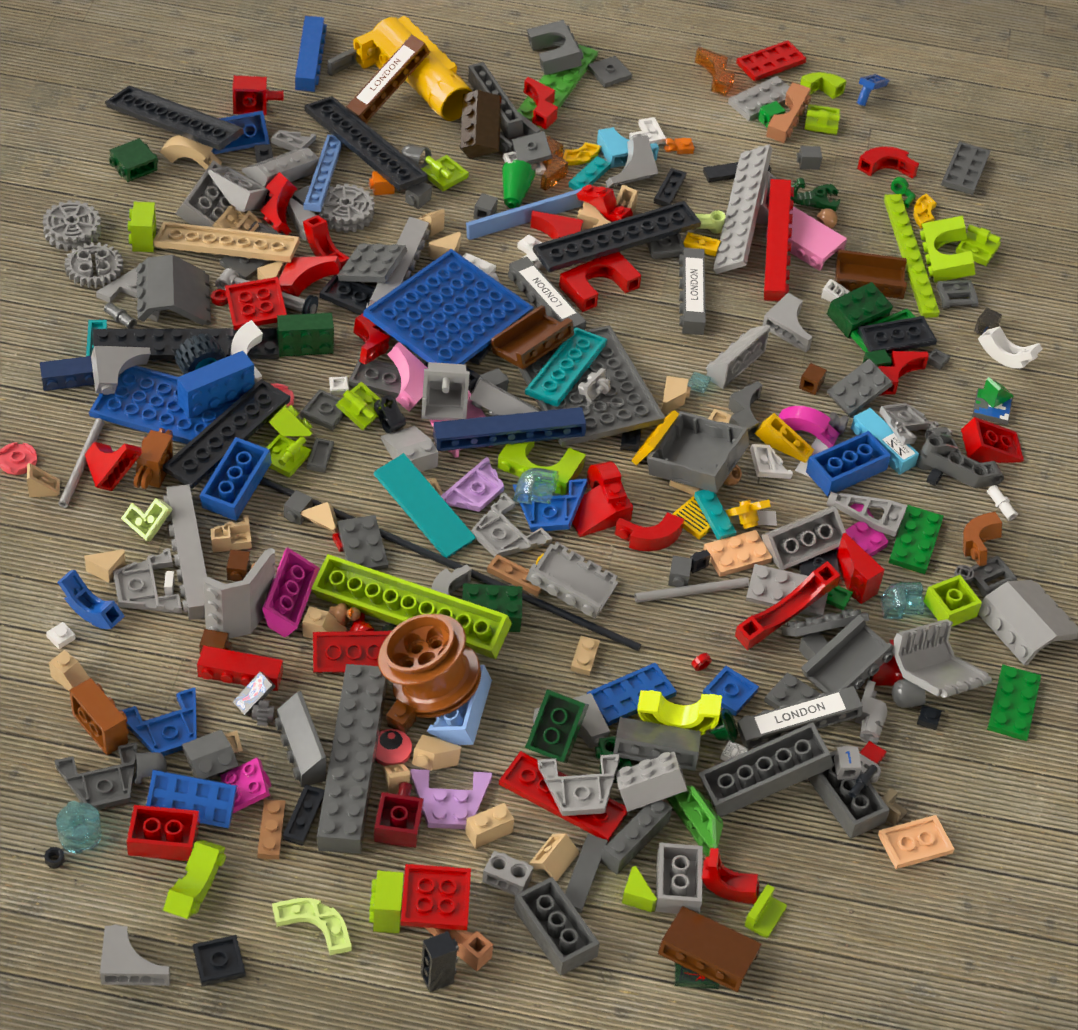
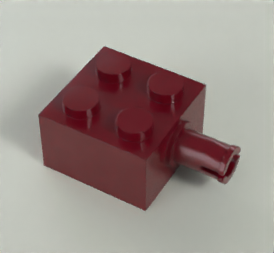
[374,782,424,848]

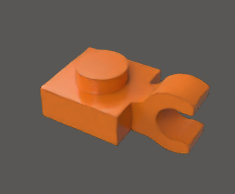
[664,138,695,154]

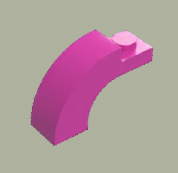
[778,406,840,448]

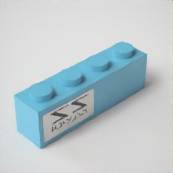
[851,408,919,475]

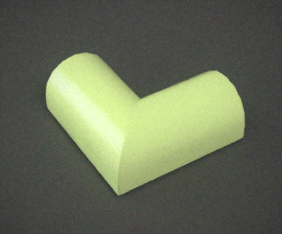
[121,498,173,541]

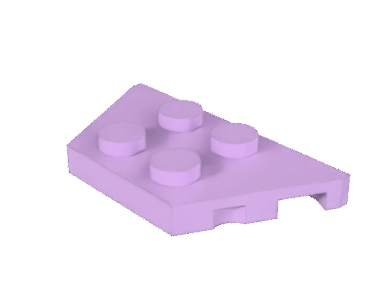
[441,457,504,512]

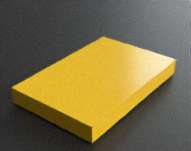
[632,410,679,465]

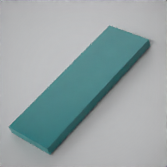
[525,327,607,407]
[373,453,476,558]

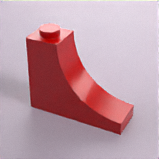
[530,211,583,239]
[279,256,342,297]
[85,441,142,491]

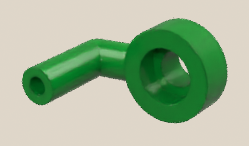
[891,177,916,208]

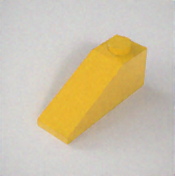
[754,413,815,463]

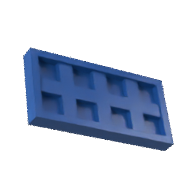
[587,663,677,726]
[146,770,238,828]

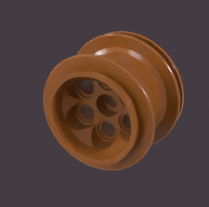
[378,614,481,718]

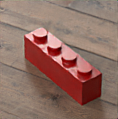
[197,646,283,691]

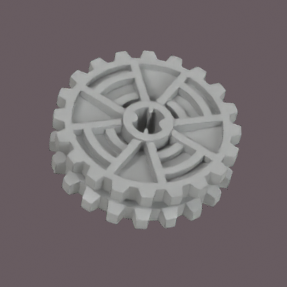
[318,184,374,233]
[43,200,101,251]

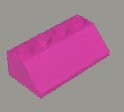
[262,547,320,638]

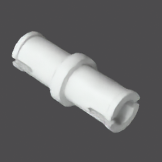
[987,485,1018,521]

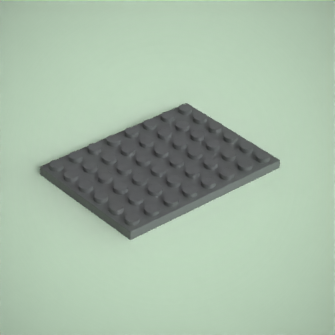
[518,325,665,447]

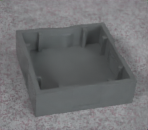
[647,411,749,493]

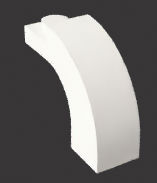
[230,320,263,384]
[978,326,1042,368]

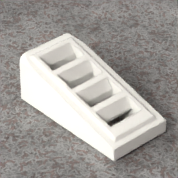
[821,279,850,302]

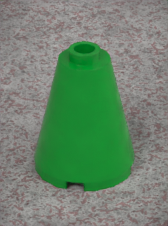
[502,160,536,209]

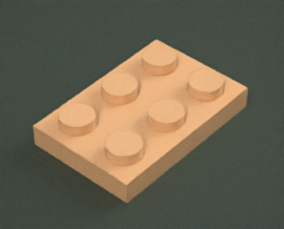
[703,530,772,577]
[878,815,954,869]

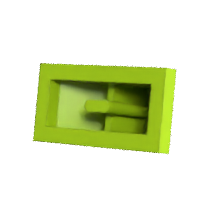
[622,866,657,912]

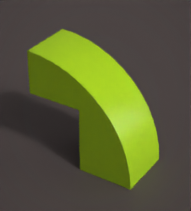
[800,72,847,99]

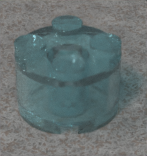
[56,801,102,853]

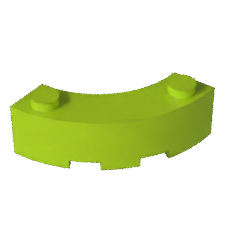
[163,839,226,919]

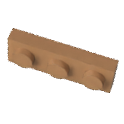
[487,554,543,597]
[257,799,286,860]

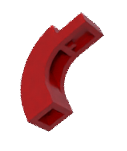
[857,146,919,179]
[303,215,349,268]
[586,461,627,504]
[615,512,685,551]
[702,848,760,904]

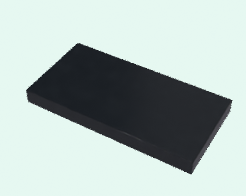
[858,316,937,353]

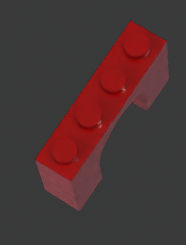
[559,252,641,312]

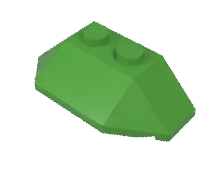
[666,786,723,857]

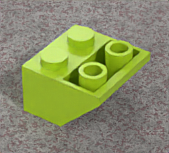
[269,404,312,436]

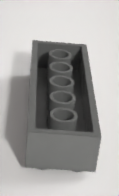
[699,722,833,817]

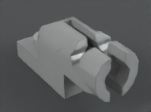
[855,680,887,744]

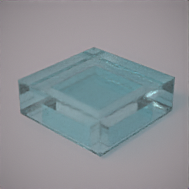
[688,372,711,393]

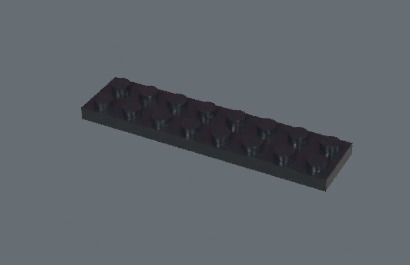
[163,379,290,489]

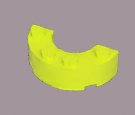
[637,690,722,735]

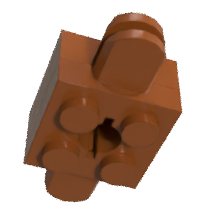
[134,428,174,490]

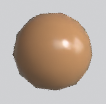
[817,208,838,229]
[723,464,742,486]

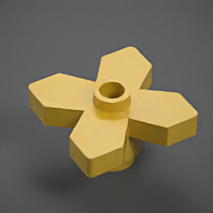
[725,499,771,529]

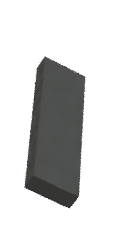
[565,834,608,913]

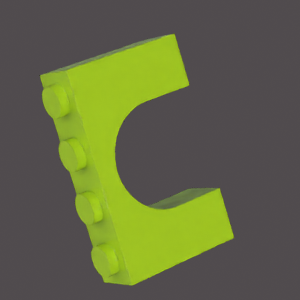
[920,216,976,283]
[497,441,586,495]

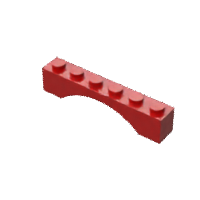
[735,561,840,651]

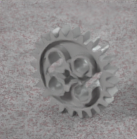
[64,242,123,288]

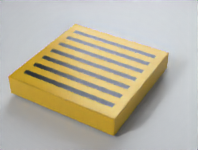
[673,496,712,540]

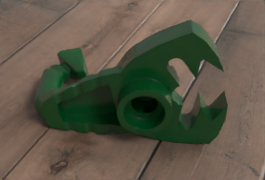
[790,178,840,212]

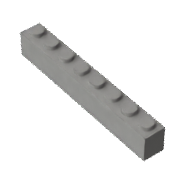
[369,217,430,306]
[163,484,207,620]

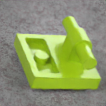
[804,104,840,135]
[421,155,469,191]
[955,224,1001,266]
[336,382,386,430]
[267,434,311,478]

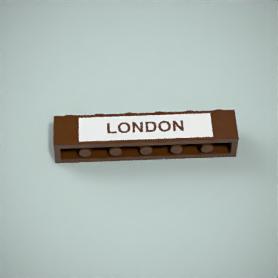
[346,34,430,123]

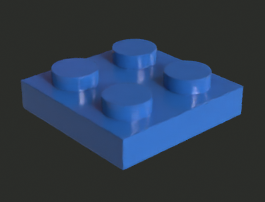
[703,666,759,716]

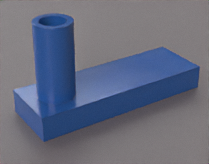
[856,74,889,106]

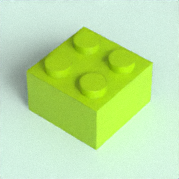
[128,201,157,252]
[923,575,982,627]
[369,871,404,933]

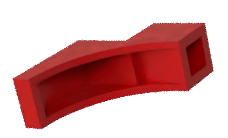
[523,77,558,130]
[260,172,297,235]
[577,185,633,222]
[353,314,390,365]
[878,351,929,395]

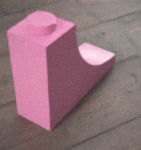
[388,342,428,411]

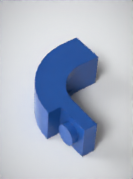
[57,570,125,629]

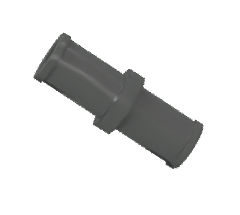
[104,303,137,329]

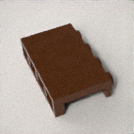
[835,250,907,299]
[491,305,574,369]
[658,906,762,993]

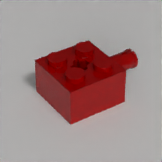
[232,75,284,116]

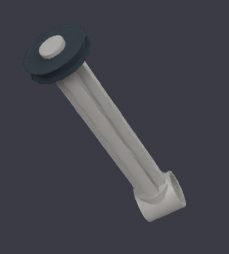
[215,268,319,314]

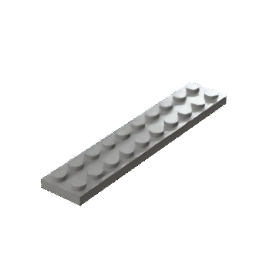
[713,144,773,274]

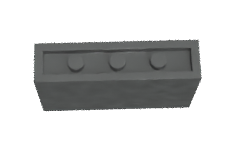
[801,615,894,693]
[613,717,701,771]

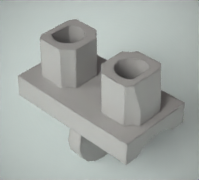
[578,368,611,402]

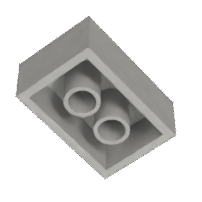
[616,751,687,812]
[656,843,703,914]

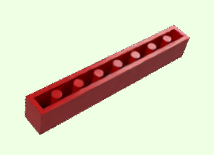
[764,179,794,301]

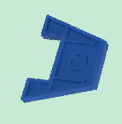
[512,479,588,532]
[121,687,197,756]

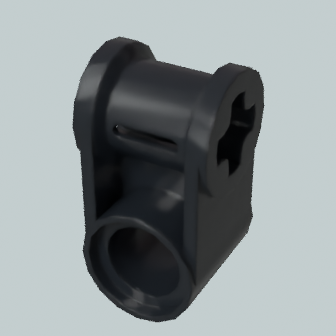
[374,395,406,434]

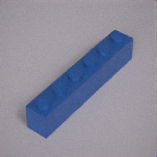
[295,16,327,92]

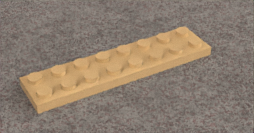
[153,222,300,262]

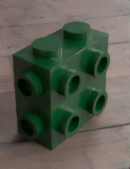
[109,138,159,182]

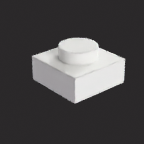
[46,622,76,649]

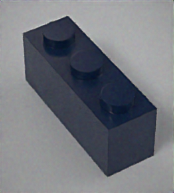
[39,356,95,391]

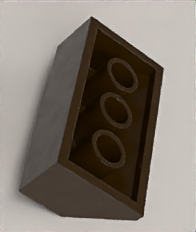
[460,90,502,159]

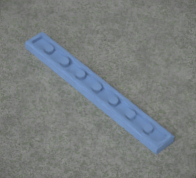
[304,135,343,212]
[466,188,584,240]

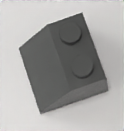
[182,730,239,780]

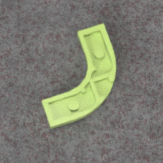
[272,898,352,955]

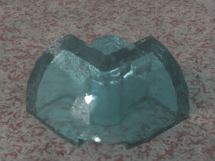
[513,468,559,505]
[881,582,925,619]

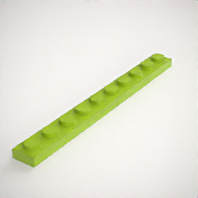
[884,194,940,318]

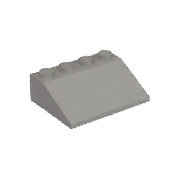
[175,160,231,227]

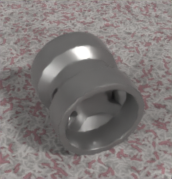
[829,411,849,434]
[953,565,974,586]

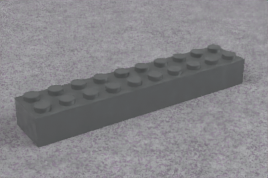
[317,664,388,854]

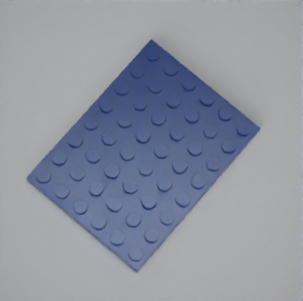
[363,249,534,364]

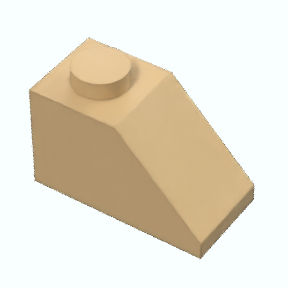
[661,376,691,415]
[302,606,347,639]
[49,650,89,691]
[412,735,462,771]

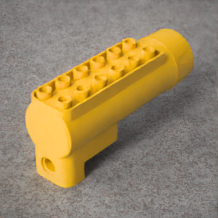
[353,16,473,121]

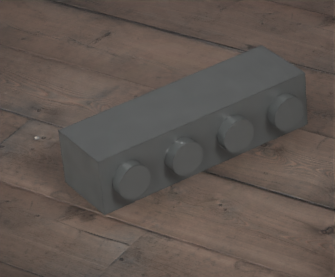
[601,800,672,875]

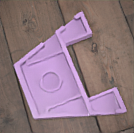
[410,769,492,829]

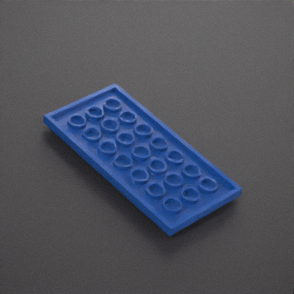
[89,365,243,444]

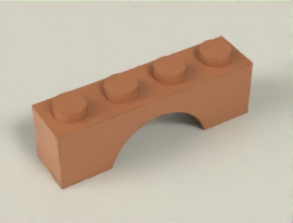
[766,82,811,143]
[425,928,493,972]

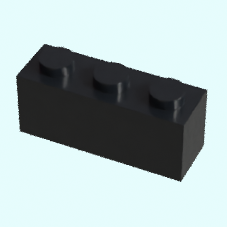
[421,931,459,993]

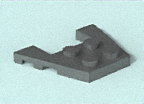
[54,742,138,812]

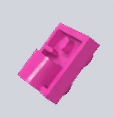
[220,757,271,813]

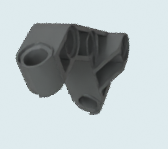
[916,427,1005,488]

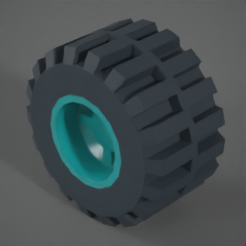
[175,334,226,375]

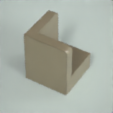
[882,788,908,826]

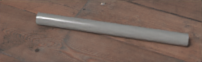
[58,418,105,508]
[634,577,749,603]

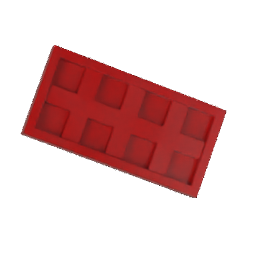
[736,40,807,82]

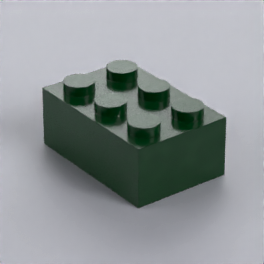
[827,282,893,338]
[277,313,334,357]
[462,583,523,632]
[525,689,589,763]

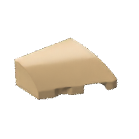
[210,515,252,553]

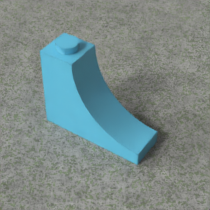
[597,127,659,168]

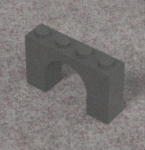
[527,20,583,75]

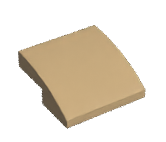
[213,205,262,232]

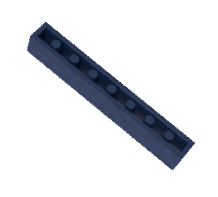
[433,407,586,451]

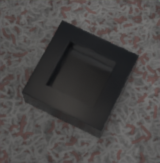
[690,549,711,574]
[917,705,942,730]

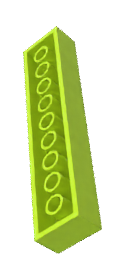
[311,554,512,659]

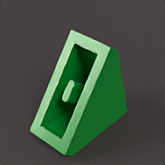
[981,377,1014,408]

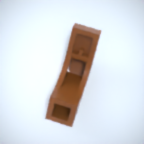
[963,512,1002,567]

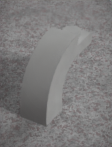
[431,564,472,595]

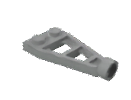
[827,492,907,537]

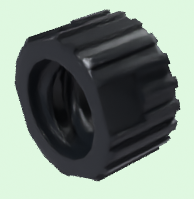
[927,468,943,486]
[44,847,65,869]

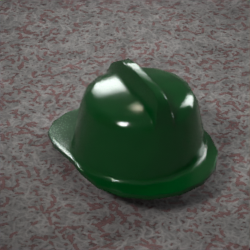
[709,708,738,743]

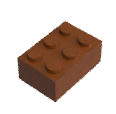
[69,678,129,755]

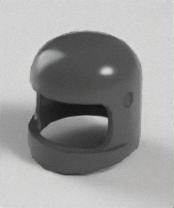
[401,144,431,169]
[892,679,926,708]
[134,752,167,785]

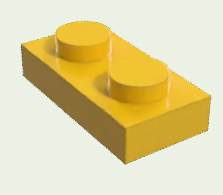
[683,232,721,257]

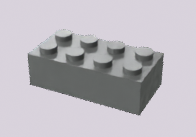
[808,750,890,839]
[514,877,600,976]

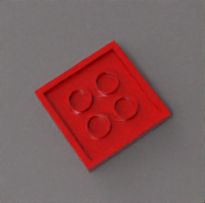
[225,277,287,330]
[400,864,471,930]

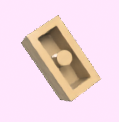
[465,803,514,849]

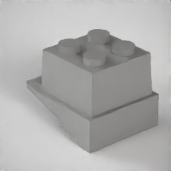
[421,362,470,421]

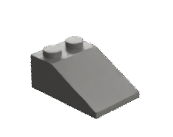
[208,166,268,212]
[381,426,438,472]

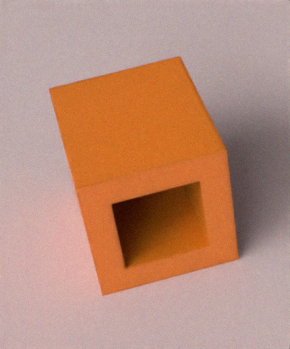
[369,171,395,195]

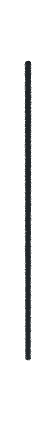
[260,477,642,651]

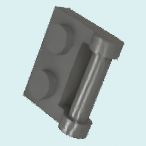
[937,280,978,309]
[971,555,1017,597]

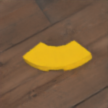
[561,142,601,166]
[913,194,937,229]

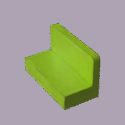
[744,884,787,938]

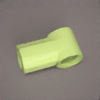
[695,211,725,234]

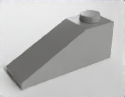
[287,198,316,242]

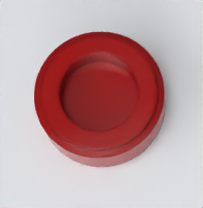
[211,289,228,306]
[691,653,712,671]

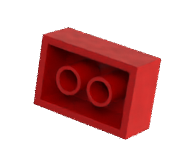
[126,805,200,861]

